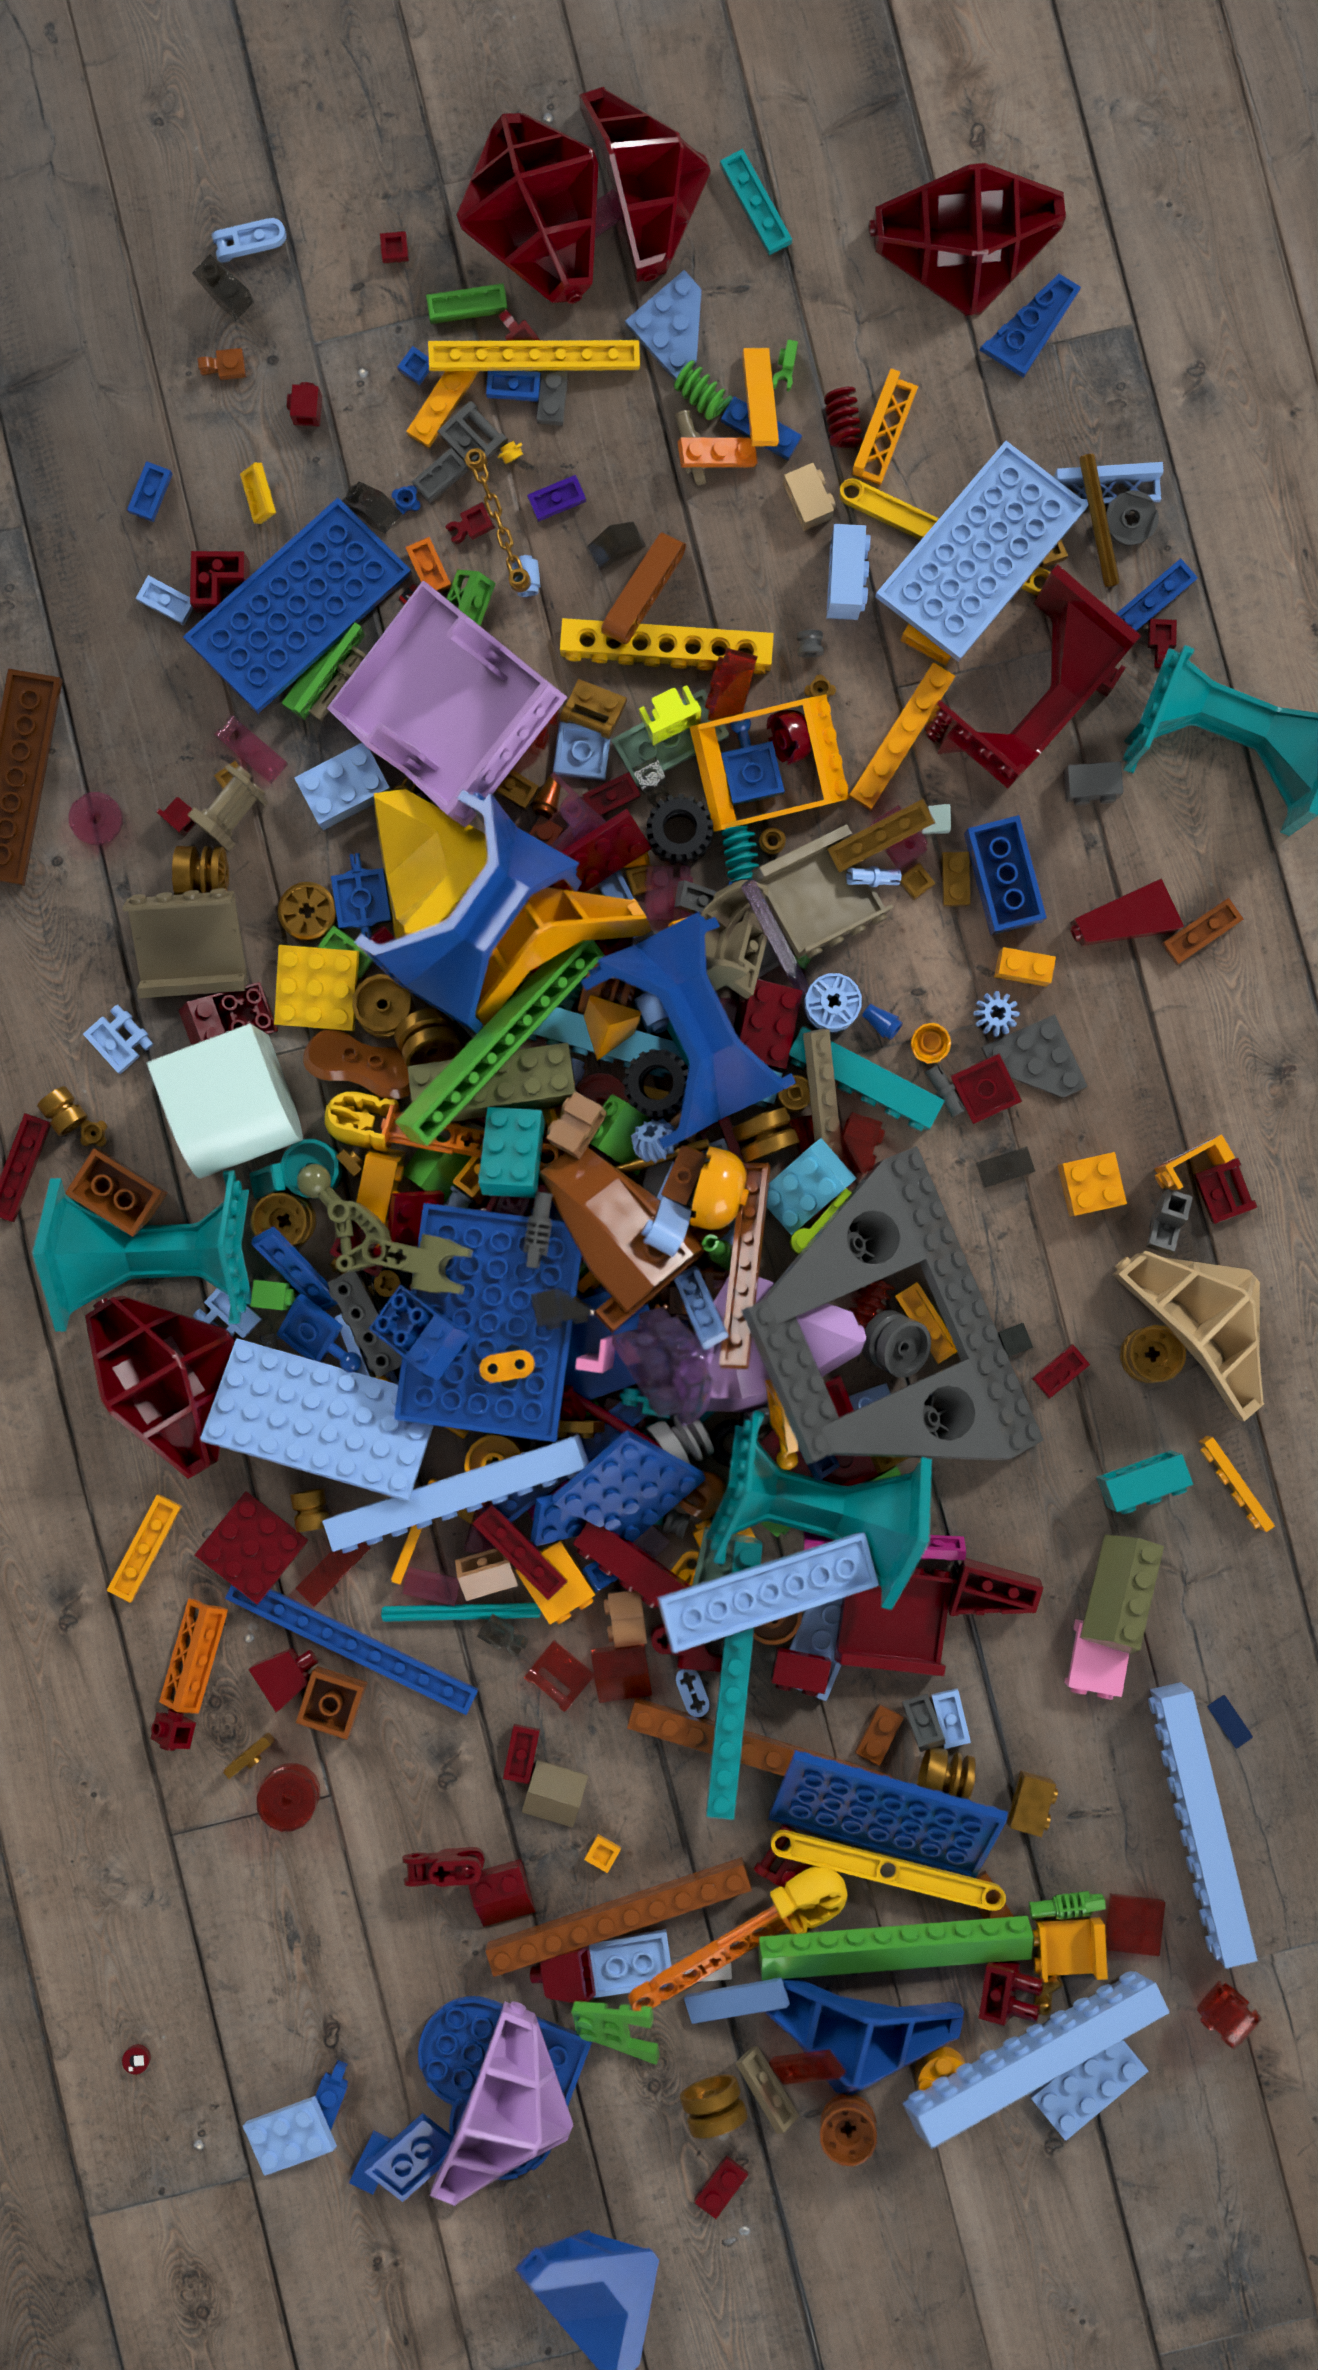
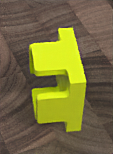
[639,685,701,746]

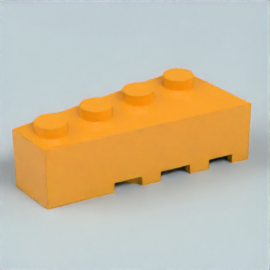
[356,1148,406,1247]

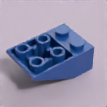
[369,1284,470,1380]

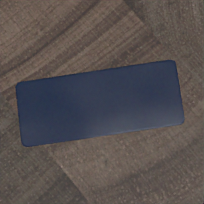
[1207,1695,1253,1749]

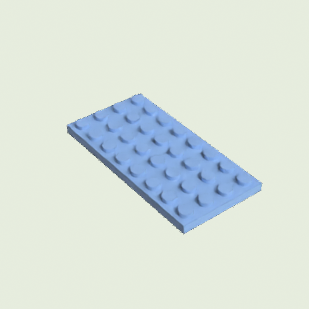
[875,441,1089,662]
[200,1338,434,1501]

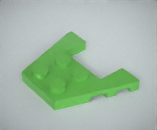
[572,2001,660,2065]

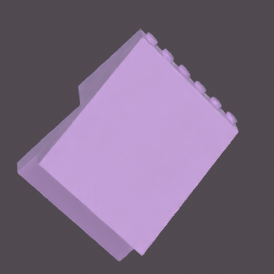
[327,580,567,828]

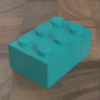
[478,1107,545,1198]
[1096,1450,1194,1514]

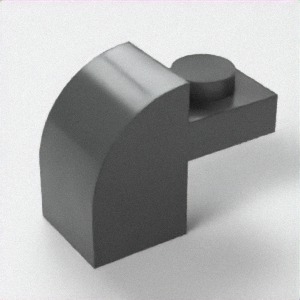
[1146,1188,1193,1255]

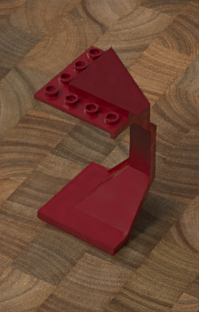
[924,564,1141,789]

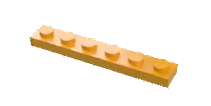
[849,662,955,811]

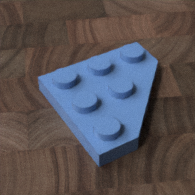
[625,270,701,381]

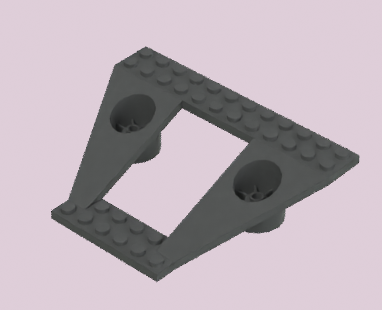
[741,1146,1044,1464]

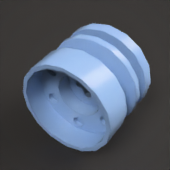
[803,973,862,1033]

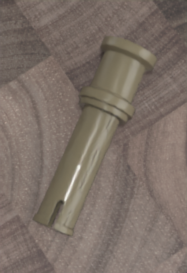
[308,646,366,722]

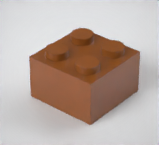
[296,1666,368,1740]

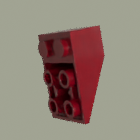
[178,982,278,1046]

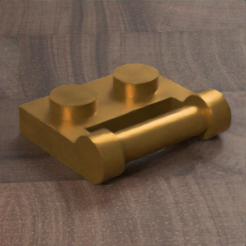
[560,679,627,739]

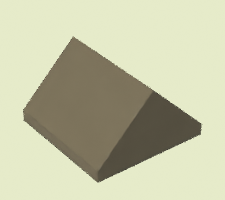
[522,1759,588,1828]

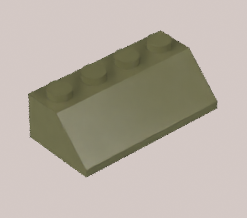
[1080,1534,1164,1654]

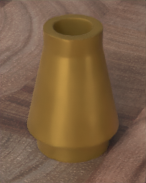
[532,776,562,818]

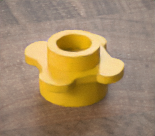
[497,441,523,464]

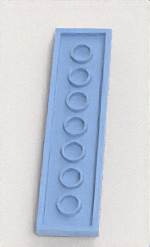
[658,1532,879,1653]

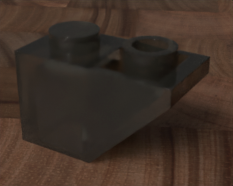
[192,254,254,321]
[342,481,402,534]
[530,1288,595,1330]

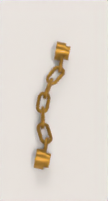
[465,448,531,592]

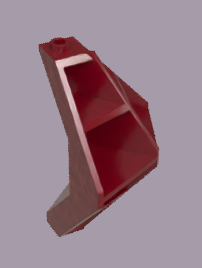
[579,87,711,282]
[456,113,599,304]
[869,163,1066,315]
[85,1295,235,1479]

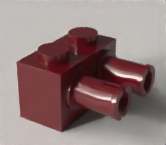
[978,1961,1044,2026]

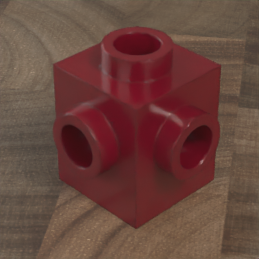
[150,1709,196,1751]

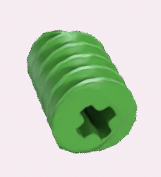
[674,360,732,420]

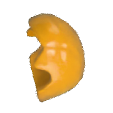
[911,1023,951,1064]

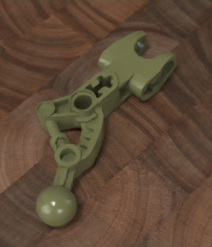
[297,1164,473,1294]

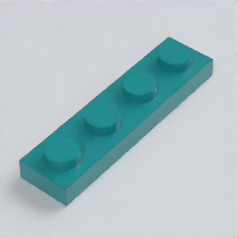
[719,149,792,255]

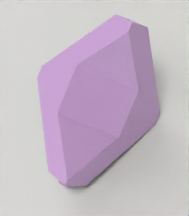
[669,1277,866,1412]
[430,2001,573,2206]

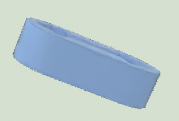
[676,1668,710,1717]

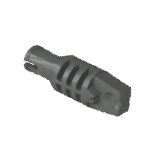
[523,1192,553,1269]

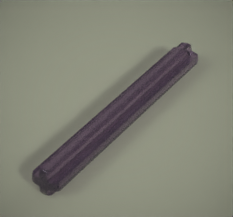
[741,879,810,995]

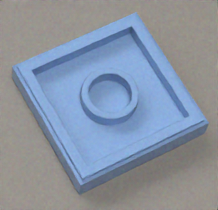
[553,722,611,782]

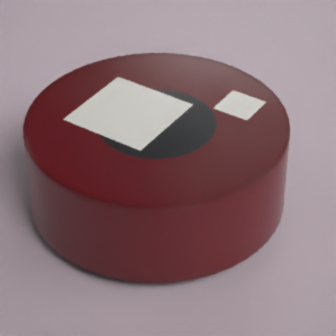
[122,2044,151,2075]

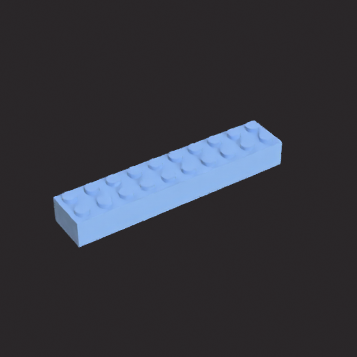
[1148,1682,1257,1969]
[903,1971,1170,2148]

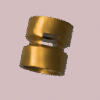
[776,1075,810,1113]
[37,1086,88,1136]
[290,1488,329,1532]

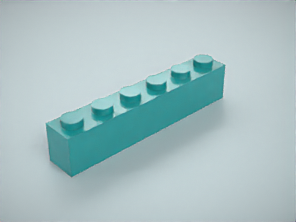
[788,1027,945,1132]

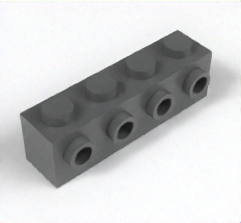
[327,1270,402,1378]

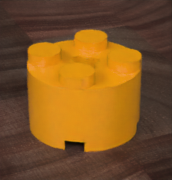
[915,2047,966,2091]

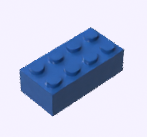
[964,815,1047,936]

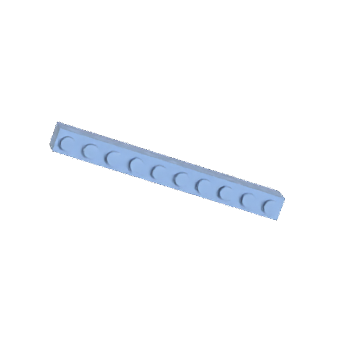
[323,1434,589,1553]

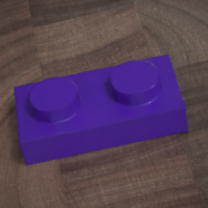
[527,475,586,522]

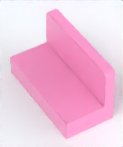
[576,1335,617,1373]

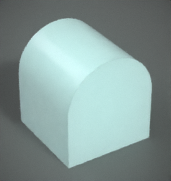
[147,1024,303,1179]

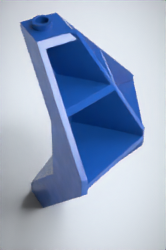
[763,1978,964,2095]
[514,2230,659,2370]

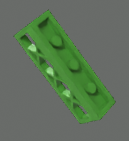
[447,569,496,626]
[282,622,365,720]

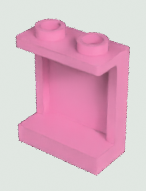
[1064,1619,1129,1700]

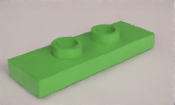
[426,283,508,324]

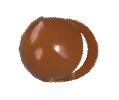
[678,1471,727,1520]

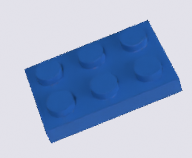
[364,2113,454,2202]

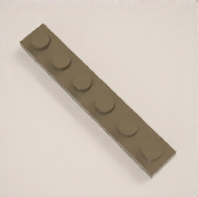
[803,1029,843,1162]

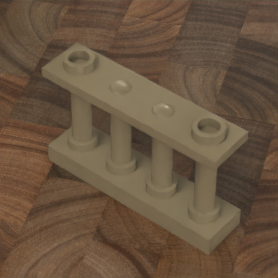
[188,764,268,852]

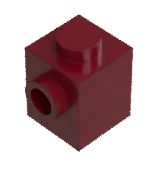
[287,382,322,427]

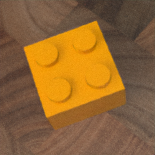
[1057,1152,1127,1217]

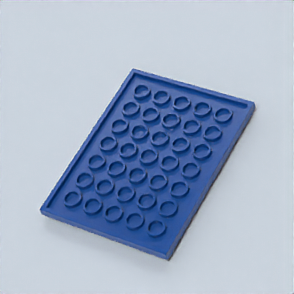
[394,1203,582,1442]

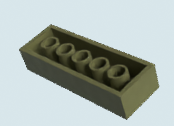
[408,1042,576,1122]

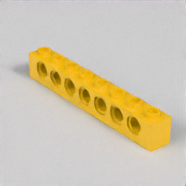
[560,618,774,674]

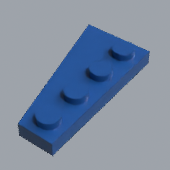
[979,273,1081,378]

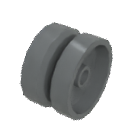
[862,1311,931,1378]

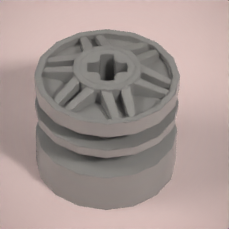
[646,1410,714,1464]

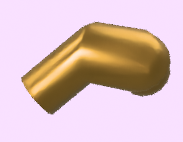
[1034,1974,1063,2016]

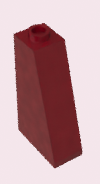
[1070,878,1184,946]

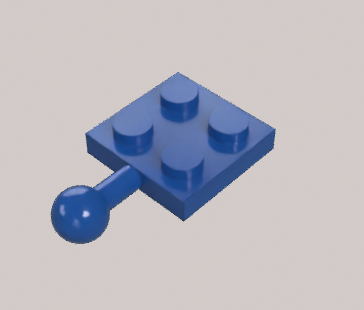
[721,713,785,806]
[276,1294,362,1372]
[530,1494,585,1546]

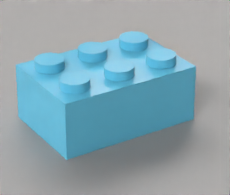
[766,1138,857,1235]

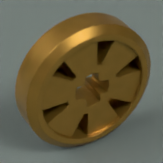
[278,882,337,941]

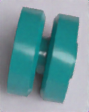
[280,1139,344,1199]

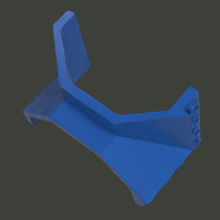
[355,789,582,1033]
[581,911,796,1149]

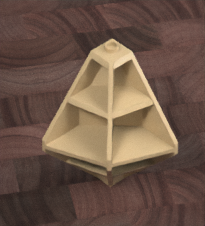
[1112,1251,1264,1421]

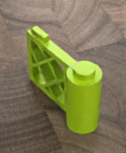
[789,1188,851,1256]

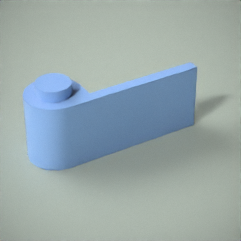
[641,1196,692,1257]

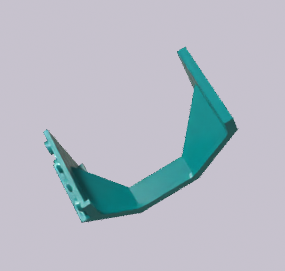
[1122,645,1318,836]
[32,1170,252,1332]
[705,1410,932,1610]

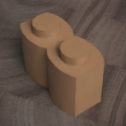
[604,1590,648,1648]

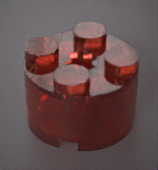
[1197,1981,1262,2049]

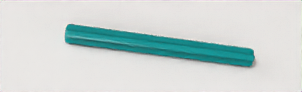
[381,1603,541,1622]

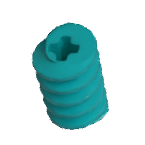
[721,826,759,882]

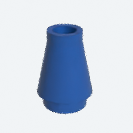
[862,1003,903,1040]

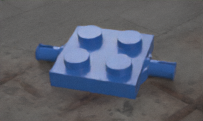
[331,853,392,939]

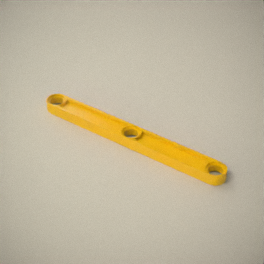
[839,478,1050,596]
[770,1830,1006,1911]

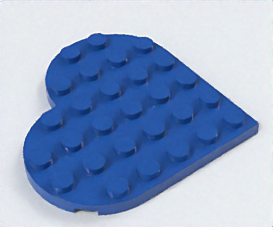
[418,1996,592,2180]

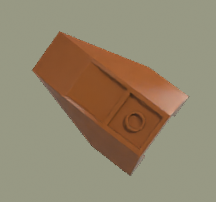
[539,1147,704,1313]

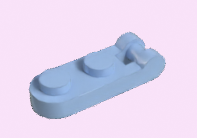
[212,218,286,262]

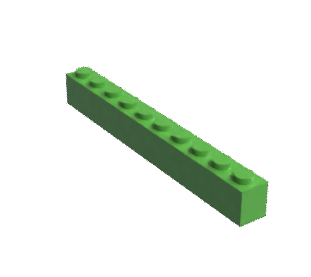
[395,940,604,1146]
[759,1916,1033,1981]

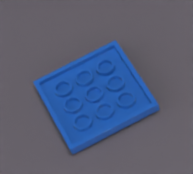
[552,1430,706,1542]

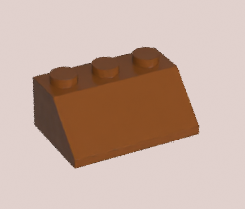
[65,1148,168,1237]

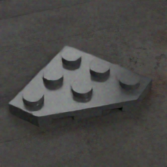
[981,1014,1088,1098]

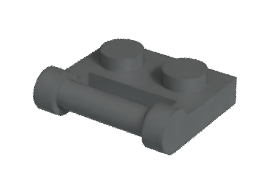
[438,401,508,463]

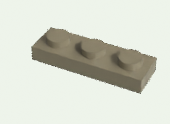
[735,2046,799,2134]

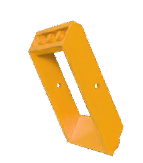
[690,695,849,832]

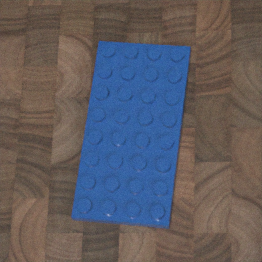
[183,497,412,714]
[768,1750,1007,1878]

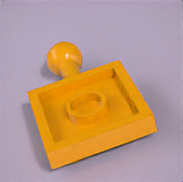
[765,1379,798,1470]

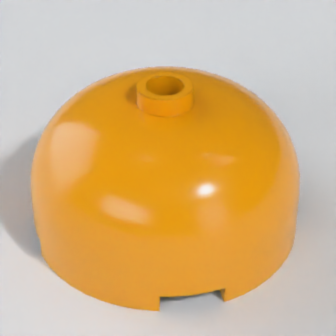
[689,1146,749,1230]

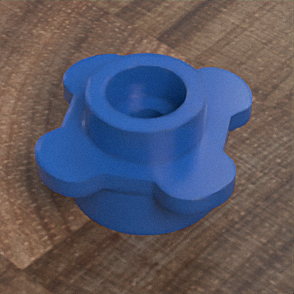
[392,485,421,515]

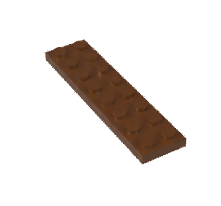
[0,669,63,886]

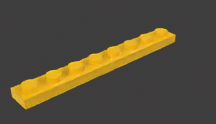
[428,340,640,371]

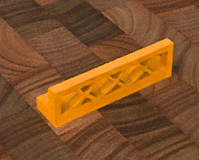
[852,368,918,485]

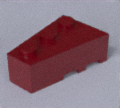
[948,1558,1044,1616]

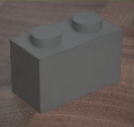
[1064,761,1123,805]

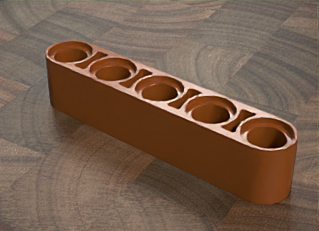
[601,532,686,645]

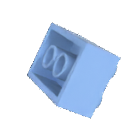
[826,524,871,620]
[294,743,391,830]

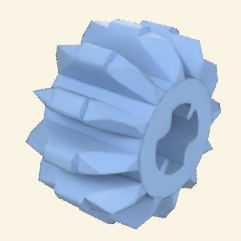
[973,991,1019,1037]
[631,1118,678,1163]

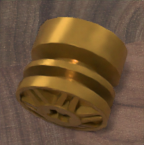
[172,846,229,895]
[251,1193,317,1248]
[1120,1325,1186,1383]
[917,1747,975,1800]

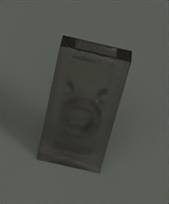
[976,1147,1035,1188]

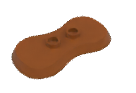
[303,1029,411,1099]

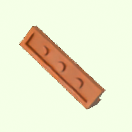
[159,1598,228,1714]

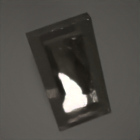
[587,522,646,570]

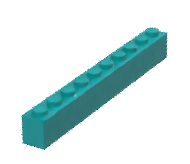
[706,1538,763,1820]

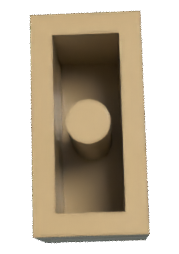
[783,463,836,531]

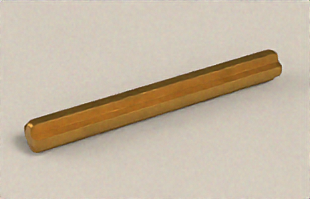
[1079,453,1120,587]

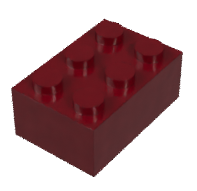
[733,979,803,1070]

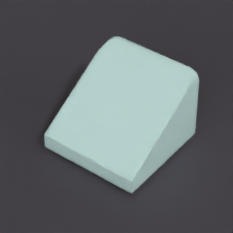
[922,804,951,834]

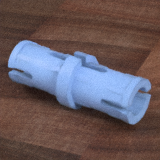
[846,866,901,887]

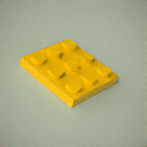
[274,945,359,1031]

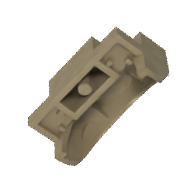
[700,880,773,999]

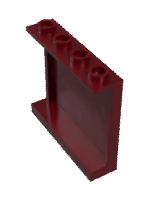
[834,1567,958,1676]

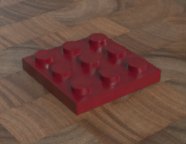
[194,1491,309,1605]

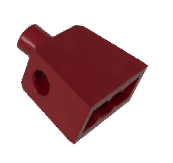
[248,1648,318,1712]
[530,1945,596,2003]

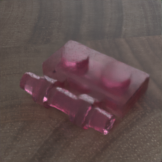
[645,866,693,921]

